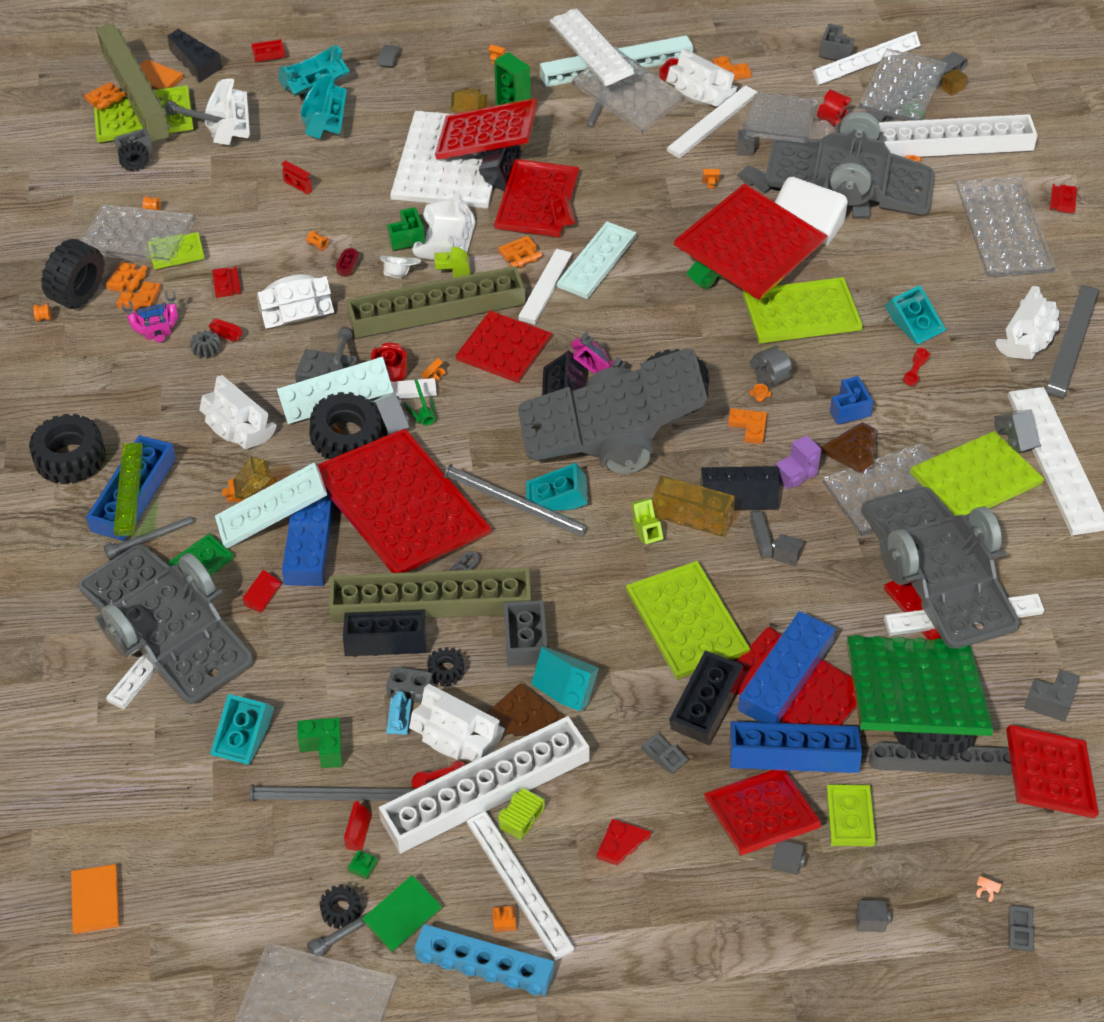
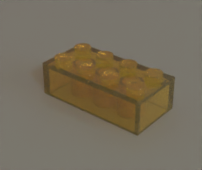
[653,476,735,537]

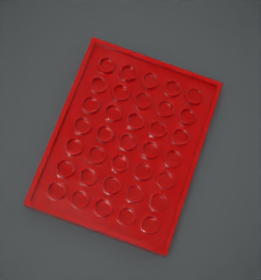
[673,183,828,300]
[317,428,492,573]

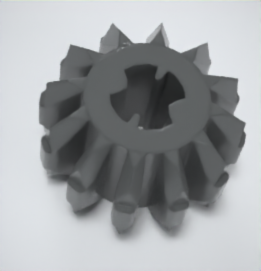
[190,330,221,359]

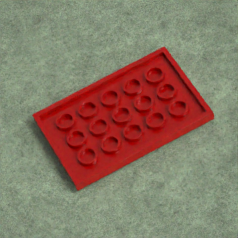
[435,98,538,160]
[494,159,579,237]
[736,627,857,726]

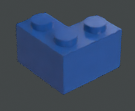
[830,376,873,425]

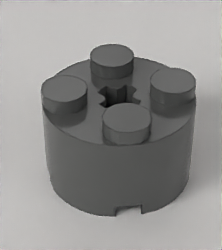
[749,345,792,387]

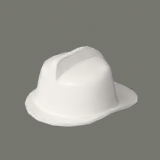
[380,256,421,278]

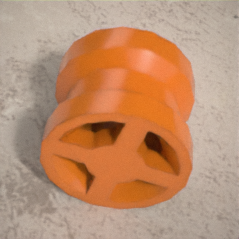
[143,196,161,214]
[33,303,51,322]

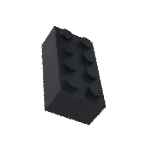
[669,650,744,745]

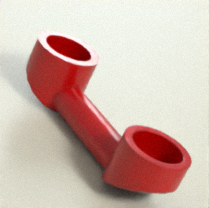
[902,348,930,386]
[411,761,467,788]

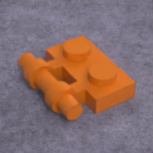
[84,82,126,110]
[498,236,542,268]
[106,262,147,293]

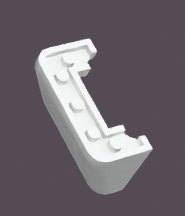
[775,177,847,245]
[412,195,475,260]

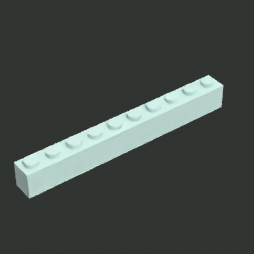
[540,35,693,87]

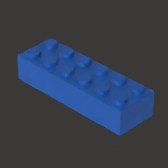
[86,435,176,541]
[282,495,335,586]
[738,611,835,723]
[729,721,862,773]

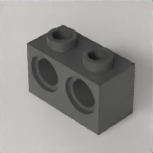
[386,666,433,704]

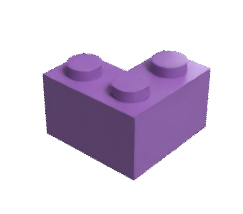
[775,435,821,490]

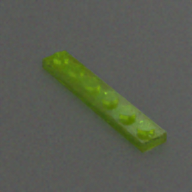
[113,442,143,536]

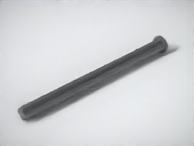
[444,464,586,536]
[250,784,417,802]

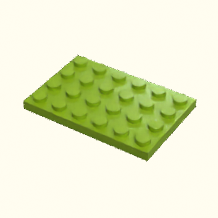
[94,85,194,143]
[742,277,863,344]
[909,431,1044,515]
[626,561,750,680]

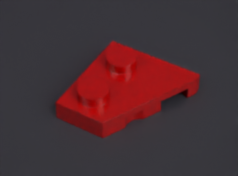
[597,819,651,865]

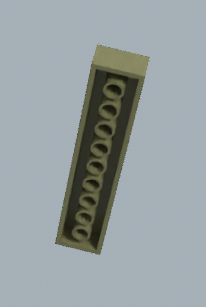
[96,23,170,142]
[346,266,525,338]
[329,567,531,622]

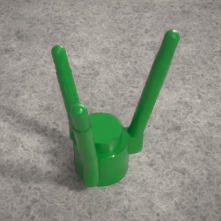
[403,379,437,426]

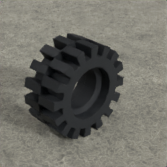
[118,140,149,172]
[427,647,465,686]
[319,884,361,929]

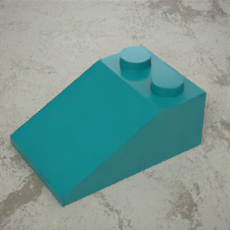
[885,285,946,345]
[526,463,588,511]
[531,646,599,711]
[210,694,274,765]

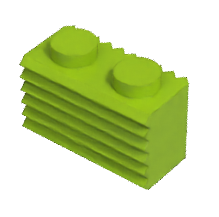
[498,787,545,840]

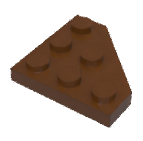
[821,422,876,473]
[486,683,565,736]

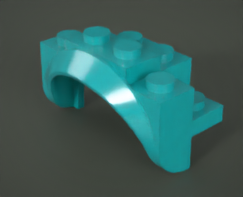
[278,45,349,97]
[300,73,347,139]

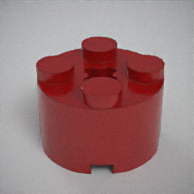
[817,89,852,126]
[371,342,408,382]

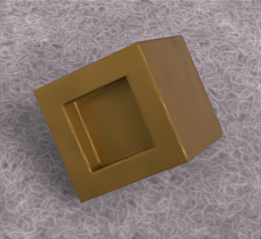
[941,69,968,96]

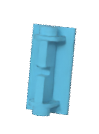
[386,691,412,735]

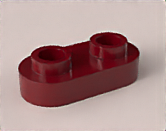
[336,248,359,276]

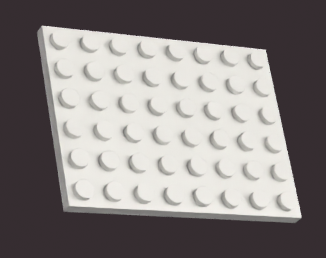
[390,111,494,208]

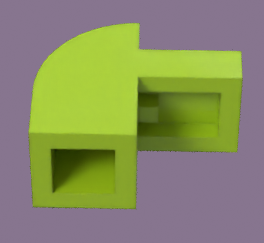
[434,247,470,278]
[631,498,663,545]

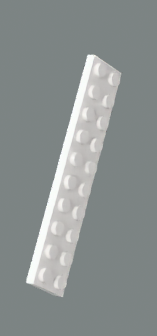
[550,8,634,86]
[1008,387,1104,536]

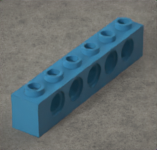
[415,924,554,996]

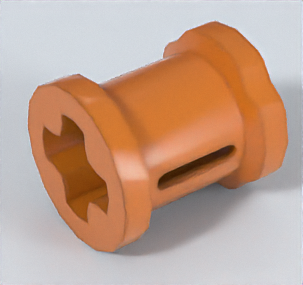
[306,230,329,251]

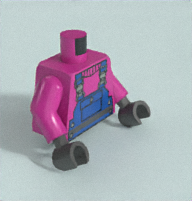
[122,291,178,342]
[571,332,626,374]

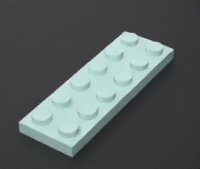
[557,222,636,299]
[277,357,393,424]
[215,462,327,548]

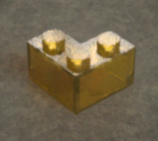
[451,87,487,113]
[233,457,276,500]

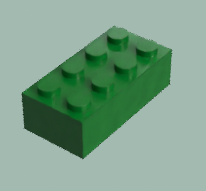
[494,52,531,106]

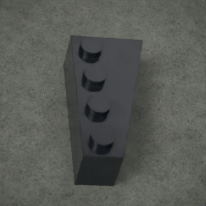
[167,29,222,83]

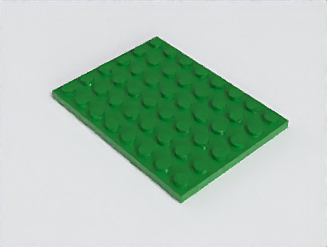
[846,635,993,736]

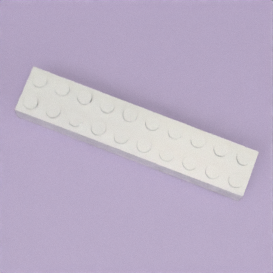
[879,114,1037,157]
[379,716,589,854]

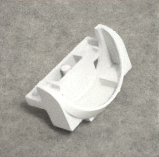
[666,49,737,107]
[205,79,250,145]
[257,274,334,329]
[995,286,1059,360]
[199,375,277,449]
[409,684,505,762]

